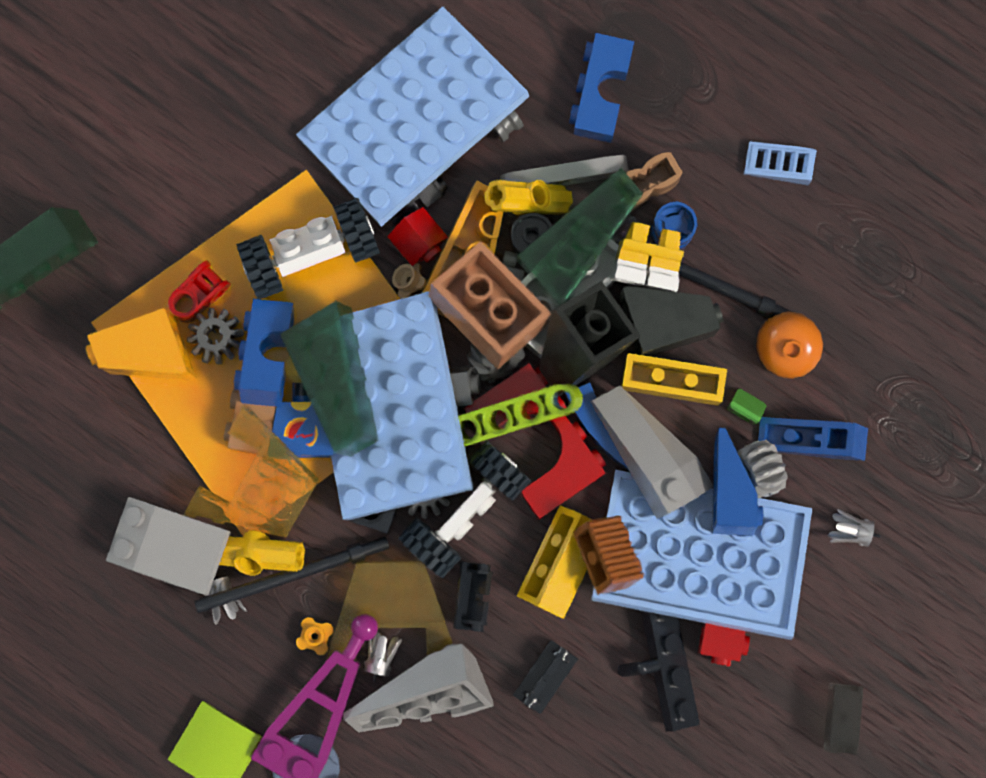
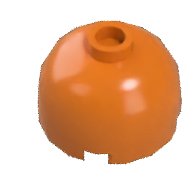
[756,311,823,379]

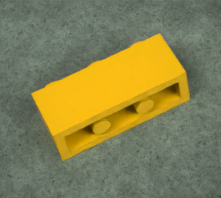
[621,353,727,406]
[517,505,592,619]

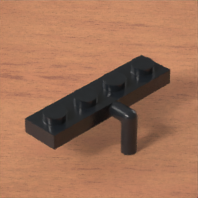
[618,610,700,732]

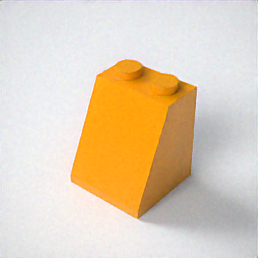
[86,308,196,380]

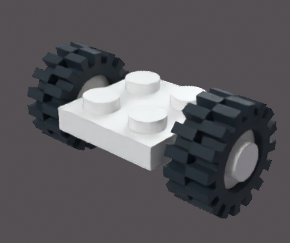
[236,198,380,300]
[398,440,531,578]

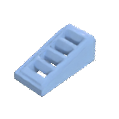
[744,141,816,185]

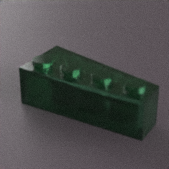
[515,168,643,308]
[0,207,98,310]
[280,301,379,457]

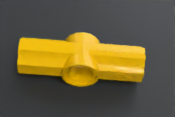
[484,180,573,216]
[219,530,305,576]

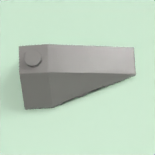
[591,385,713,519]
[343,644,494,732]

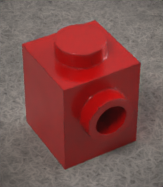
[387,207,448,266]
[697,623,750,667]

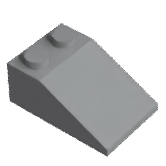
[106,497,230,596]

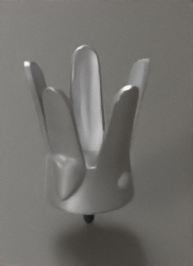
[828,509,881,547]
[209,575,247,625]
[363,632,402,683]

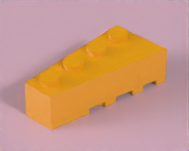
[422,181,503,318]

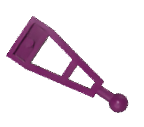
[251,614,378,778]

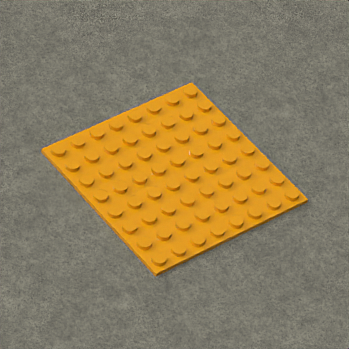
[91,170,449,536]

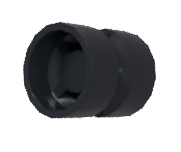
[511,213,554,263]

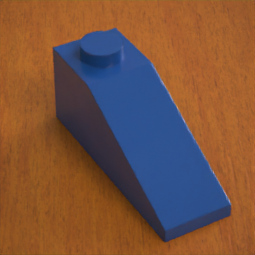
[758,417,868,461]
[712,428,763,536]

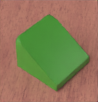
[727,389,766,425]

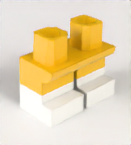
[610,222,684,292]

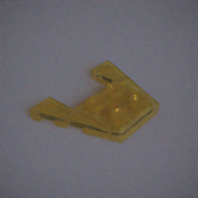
[184,404,319,537]
[326,561,453,661]

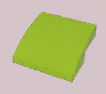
[168,701,263,778]

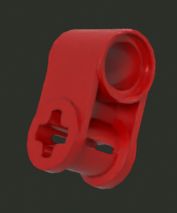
[168,260,231,323]

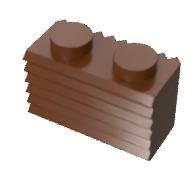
[573,515,644,595]

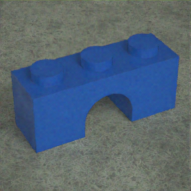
[569,33,634,143]
[234,299,295,407]

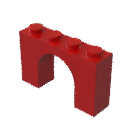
[463,364,606,520]

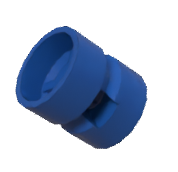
[651,202,697,250]

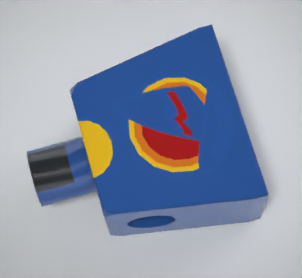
[269,382,334,458]

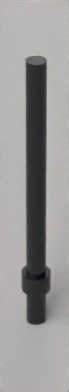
[614,234,793,318]
[194,537,389,613]

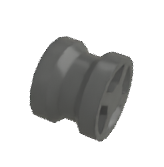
[491,111,524,143]

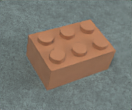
[428,241,551,369]

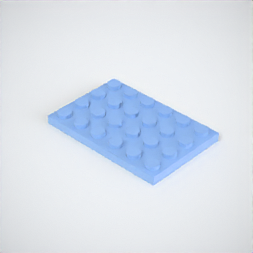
[296,7,529,227]
[307,291,473,520]
[591,470,812,640]

